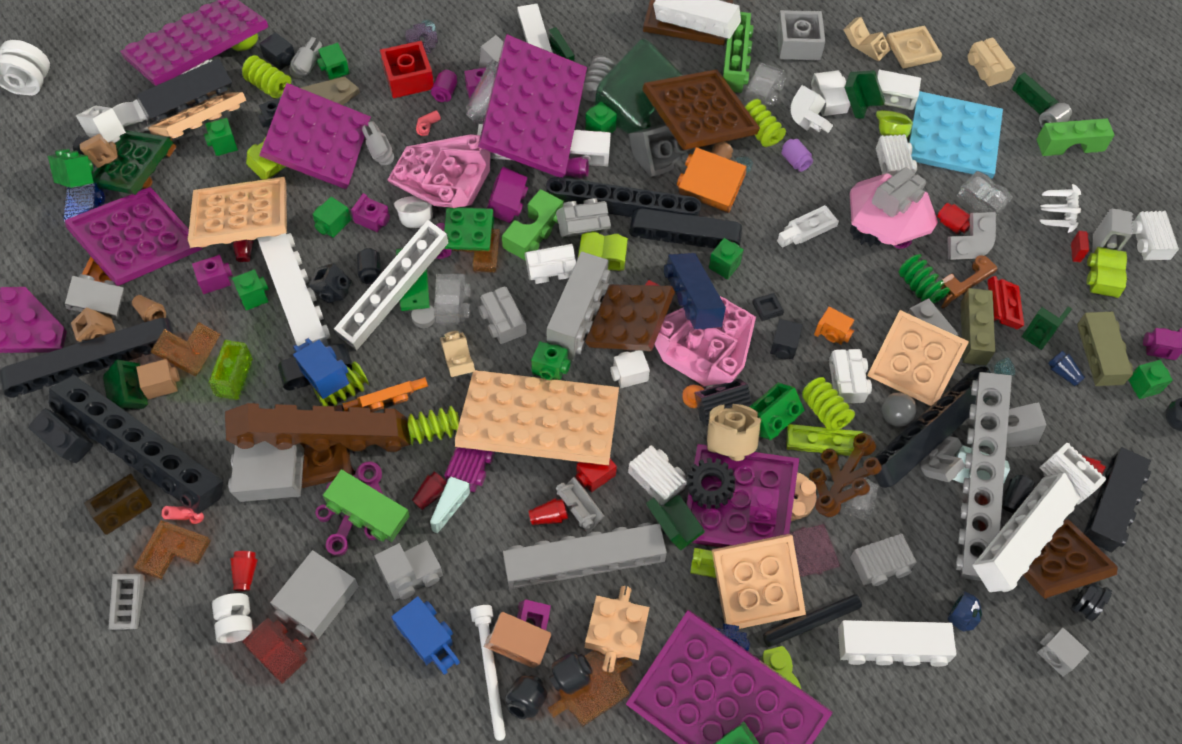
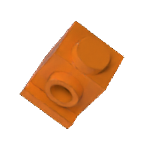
[814,307,855,345]

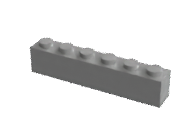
[503,523,667,589]

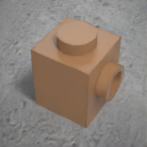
[137,359,180,399]

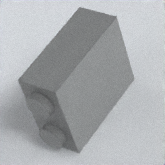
[228,441,304,502]
[270,550,359,639]

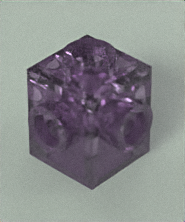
[404,23,438,55]

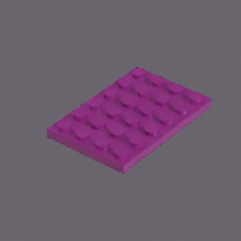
[120,0,269,86]
[478,34,587,178]
[626,610,833,744]

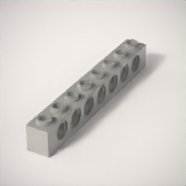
[956,372,1012,581]

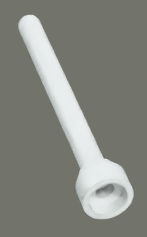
[470,605,506,741]

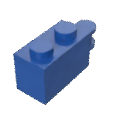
[293,338,349,399]
[391,596,460,675]

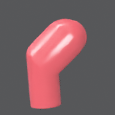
[416,110,441,136]
[162,506,204,524]

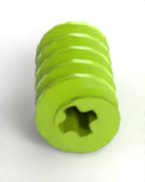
[242,55,292,98]
[745,99,786,147]
[312,361,369,406]
[802,377,855,430]
[408,406,459,446]

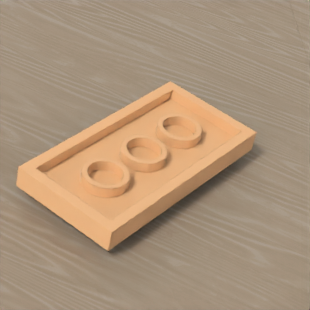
[148,92,246,139]

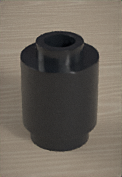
[357,248,382,284]

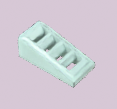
[430,477,470,533]

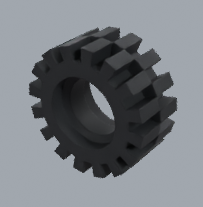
[688,458,735,509]

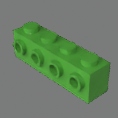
[722,12,753,93]

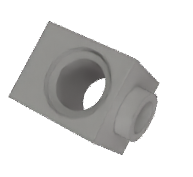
[1037,628,1089,676]

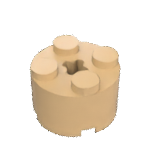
[707,404,761,461]

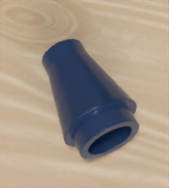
[1048,350,1085,386]

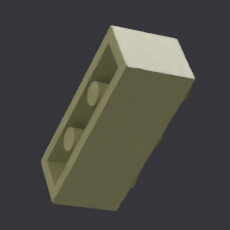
[961,288,995,366]
[1077,312,1133,386]

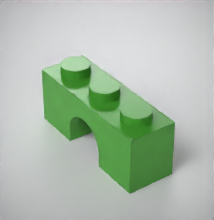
[1036,118,1115,156]
[502,189,563,261]

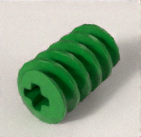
[899,254,950,304]

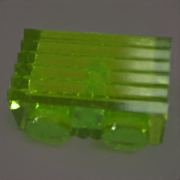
[208,340,253,400]

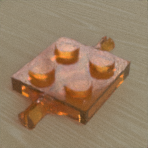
[547,650,633,727]

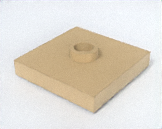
[886,25,942,69]

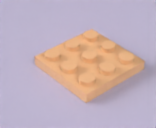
[867,310,969,406]
[712,534,806,631]

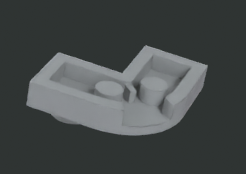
[948,212,996,260]
[921,436,965,482]

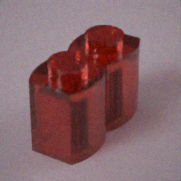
[242,618,308,684]

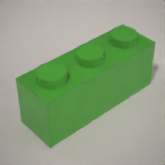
[323,469,409,542]

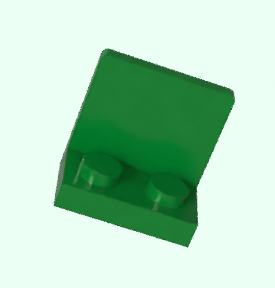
[444,207,494,251]

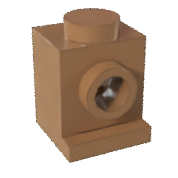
[71,307,115,342]

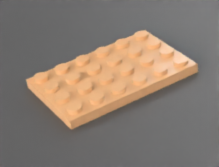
[455,370,619,465]

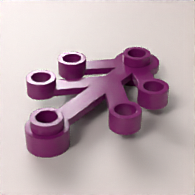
[315,462,383,557]

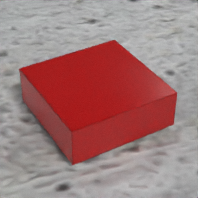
[1071,231,1089,262]

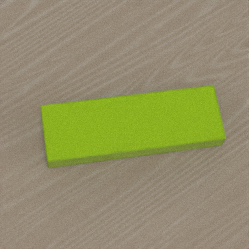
[786,424,863,456]

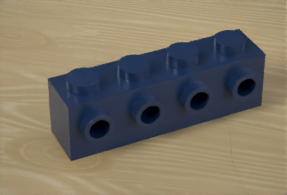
[664,253,726,329]

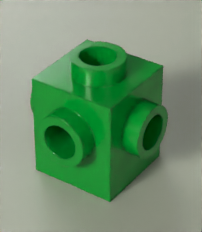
[531,341,571,380]

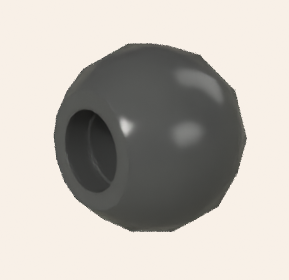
[881,393,917,427]

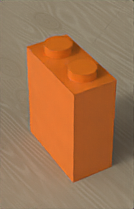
[677,147,746,213]

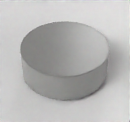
[411,305,436,328]

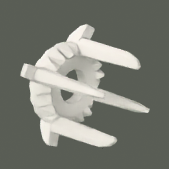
[1040,184,1081,233]

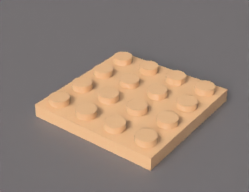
[188,177,287,248]

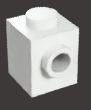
[610,350,650,388]

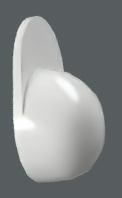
[394,196,433,228]

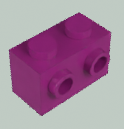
[486,167,528,223]

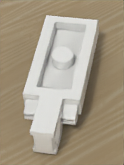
[777,205,839,248]

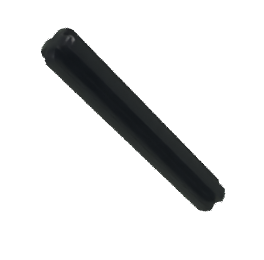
[763,594,862,647]

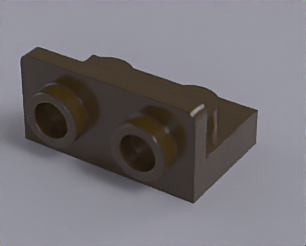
[84,473,152,535]

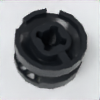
[1071,581,1112,622]

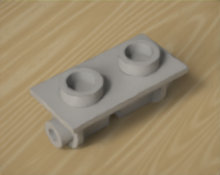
[556,477,605,533]

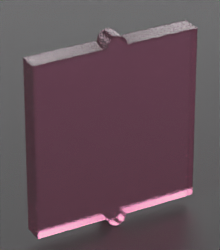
[789,524,840,577]

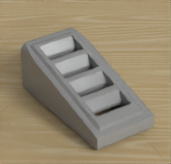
[108,574,145,630]

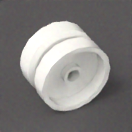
[0,40,50,96]

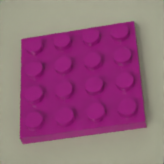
[259,83,371,189]
[64,187,202,286]
[687,444,799,548]

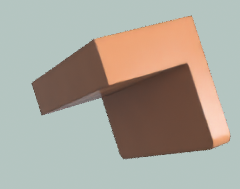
[483,612,551,668]

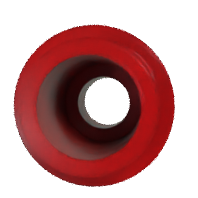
[937,203,970,235]

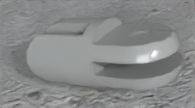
[289,37,322,78]
[362,121,394,165]

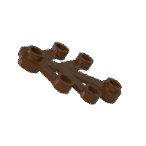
[809,433,882,517]

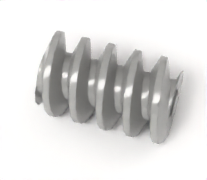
[581,55,617,102]

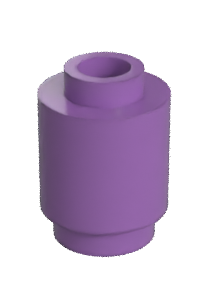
[781,139,813,172]

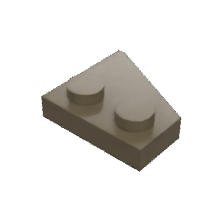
[301,77,360,105]

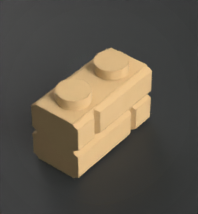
[967,38,1015,86]

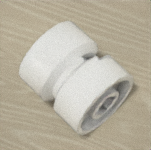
[212,593,253,643]

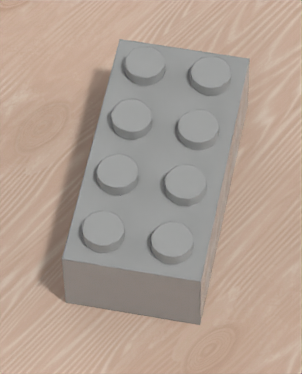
[547,251,611,361]

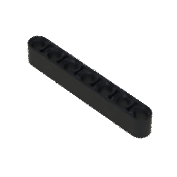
[546,177,701,217]
[0,318,176,398]
[870,366,991,488]

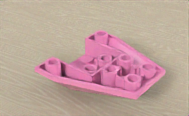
[388,134,490,208]
[850,173,938,246]
[655,296,756,386]

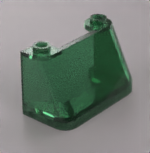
[595,38,683,134]

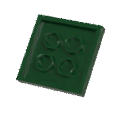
[89,130,173,195]

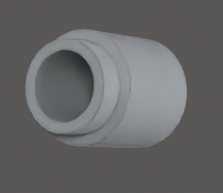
[1039,103,1072,128]

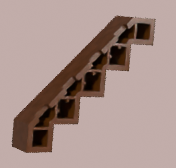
[225,403,411,452]

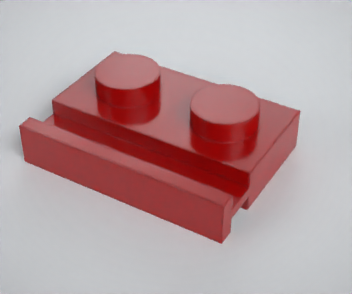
[987,276,1024,330]

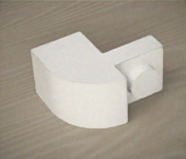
[791,85,833,133]

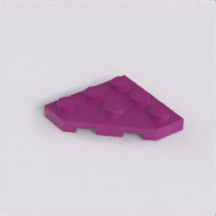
[0,287,67,353]

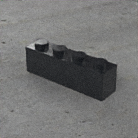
[136,58,232,124]
[1083,447,1151,553]

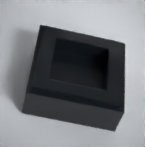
[752,293,784,321]

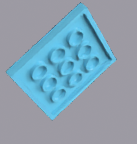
[909,91,1003,179]

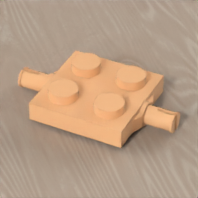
[584,586,650,672]

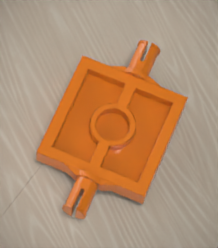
[342,377,428,412]

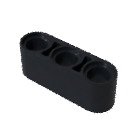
[278,344,352,391]

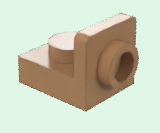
[80,133,118,168]

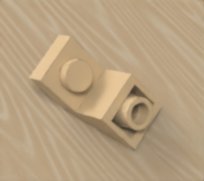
[843,17,891,61]
[440,331,475,377]

